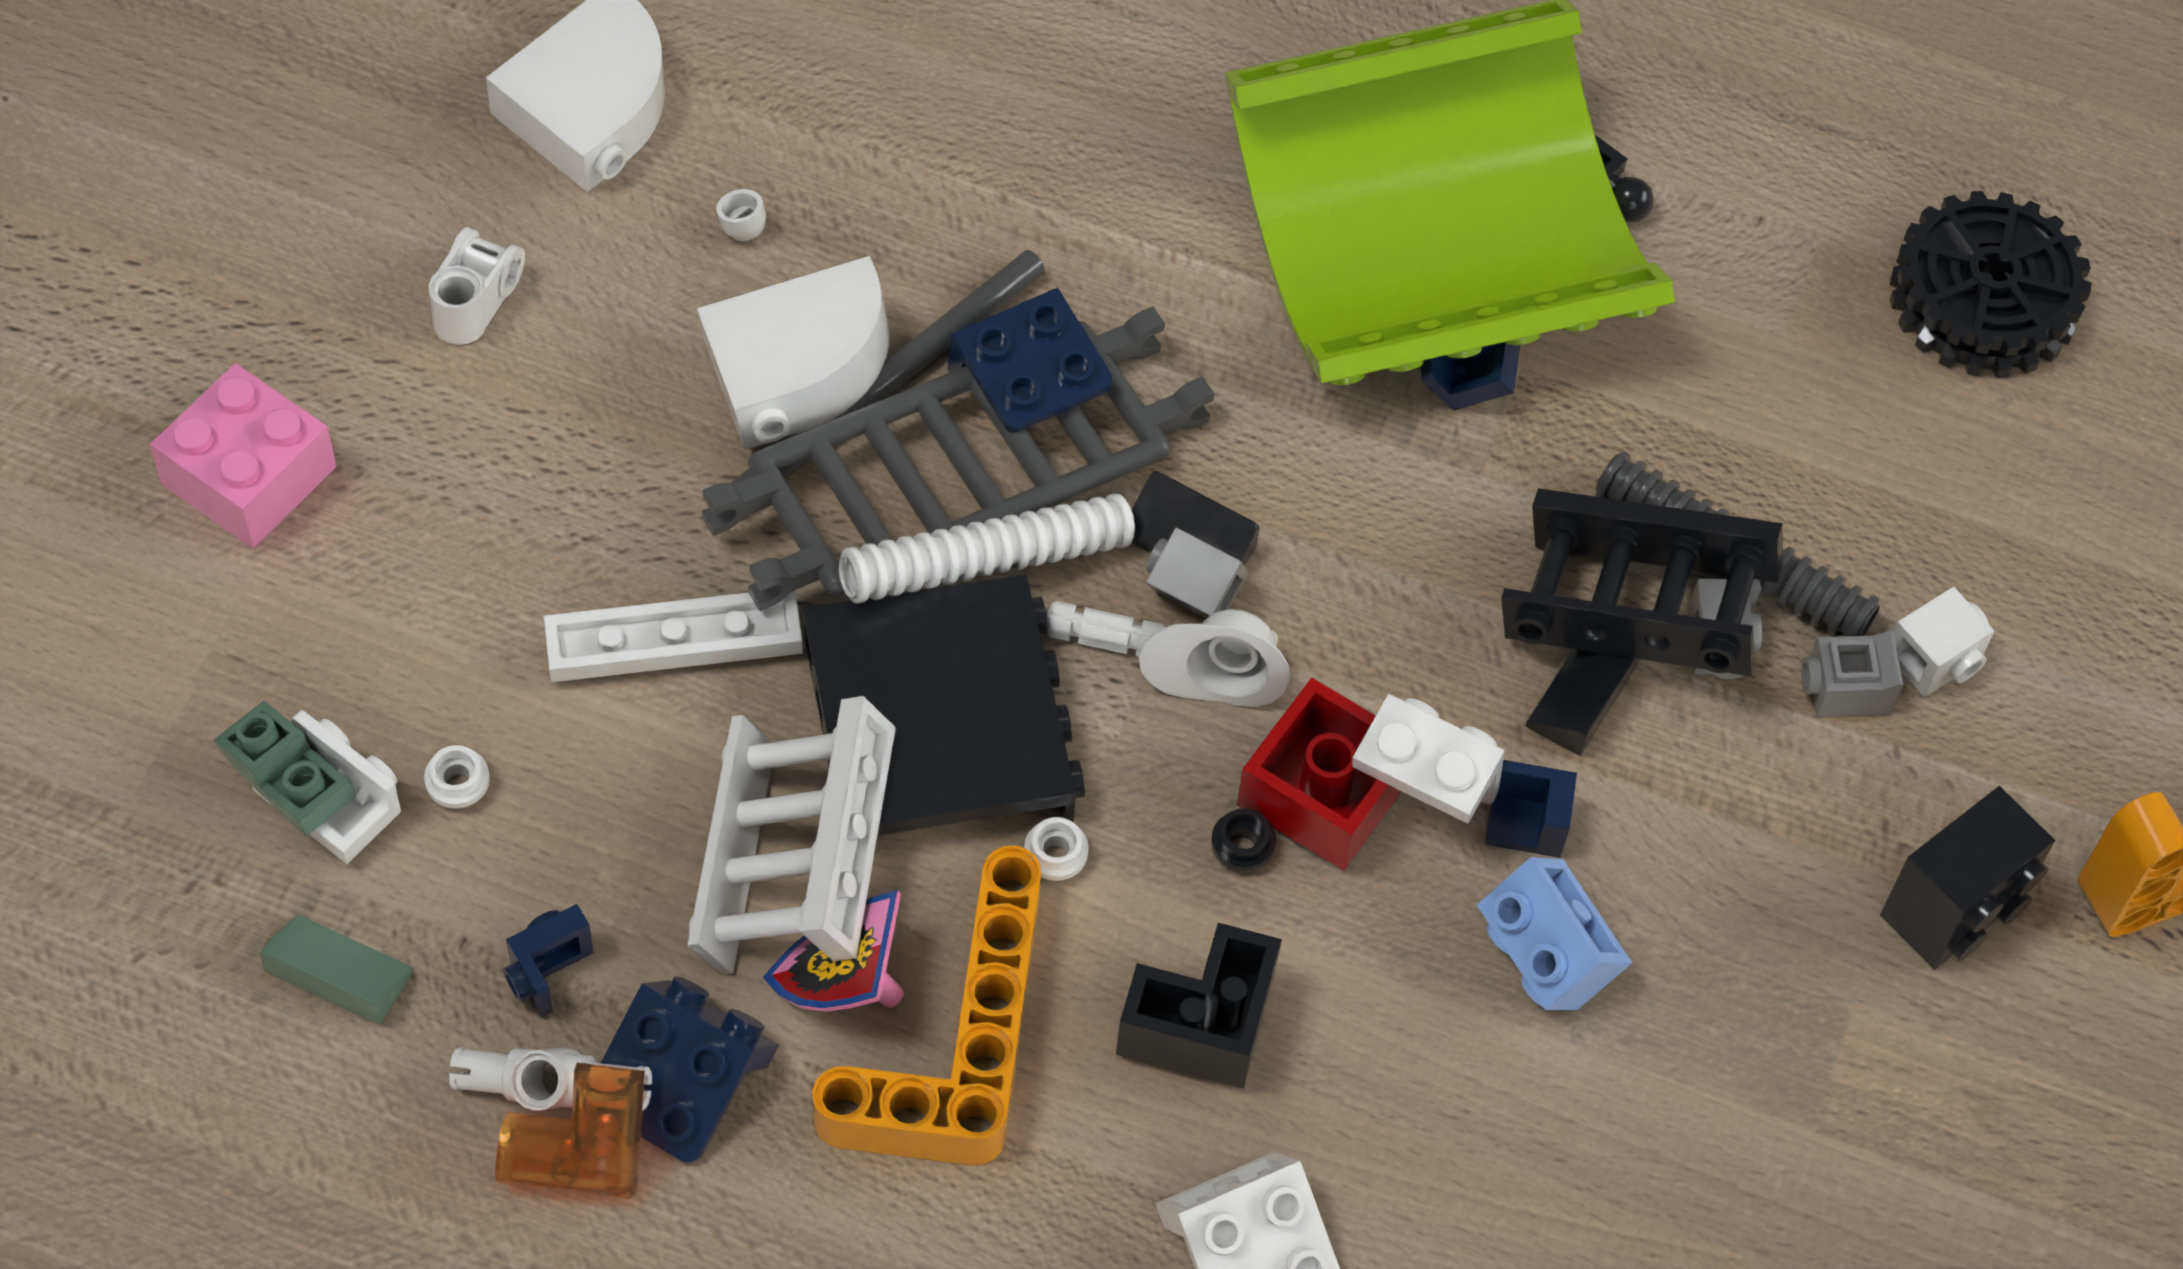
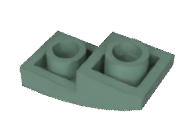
[214,701,356,836]

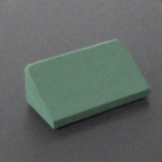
[260,914,414,1025]

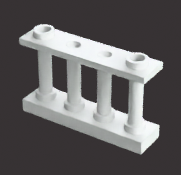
[687,696,896,975]

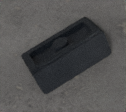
[1131,471,1259,566]
[1526,649,1640,756]

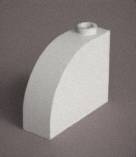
[486,0,665,192]
[697,256,889,450]

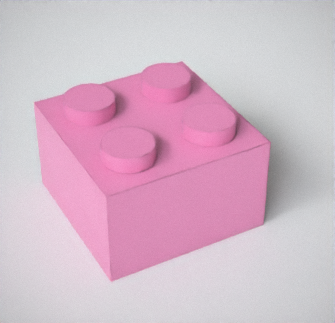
[150,363,337,549]

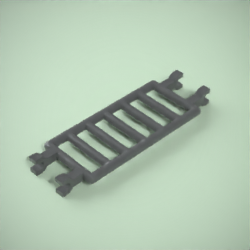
[702,306,1215,611]

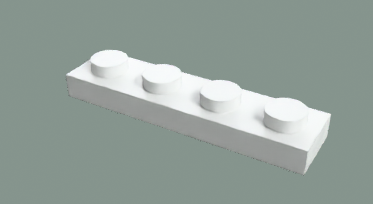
[543,590,803,682]

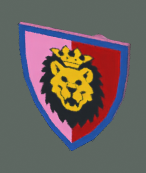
[763,890,904,1012]

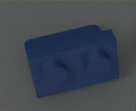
[947,287,1112,433]
[590,976,779,1163]

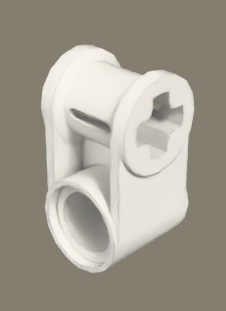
[428,227,525,345]

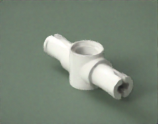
[449,1047,652,1111]

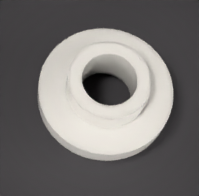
[424,745,490,809]
[1024,817,1089,881]

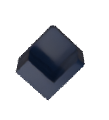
[1485,760,1577,858]

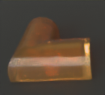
[495,1062,645,1199]

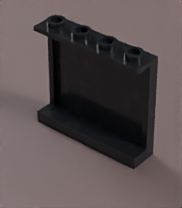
[803,574,1085,836]

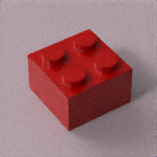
[1236,677,1402,871]

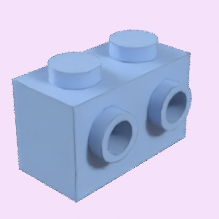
[1477,857,1632,1010]

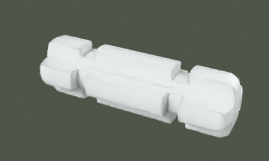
[1046,601,1166,656]

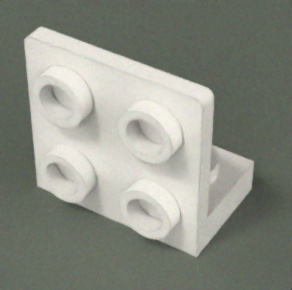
[1155,1151,1340,1269]

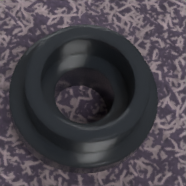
[1211,808,1276,872]

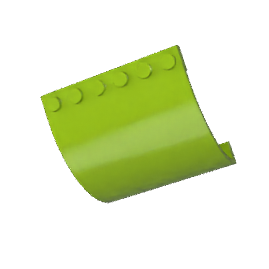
[1224,0,1675,385]

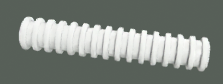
[839,493,1135,604]

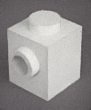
[1894,586,1995,698]

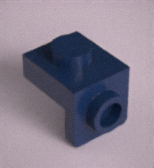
[1421,342,1520,410]
[503,904,593,1018]

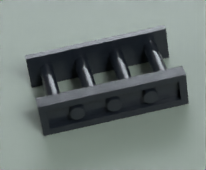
[1501,488,1783,676]

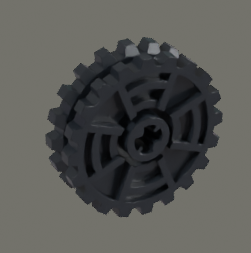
[1889,191,2092,378]

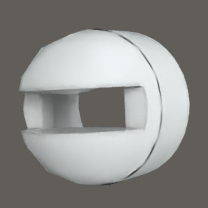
[716,189,766,242]

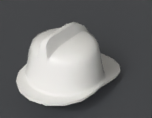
[1138,609,1290,707]

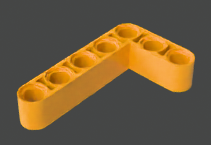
[2077,792,2183,937]
[812,845,1041,1165]

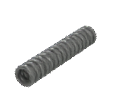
[1596,451,1880,636]

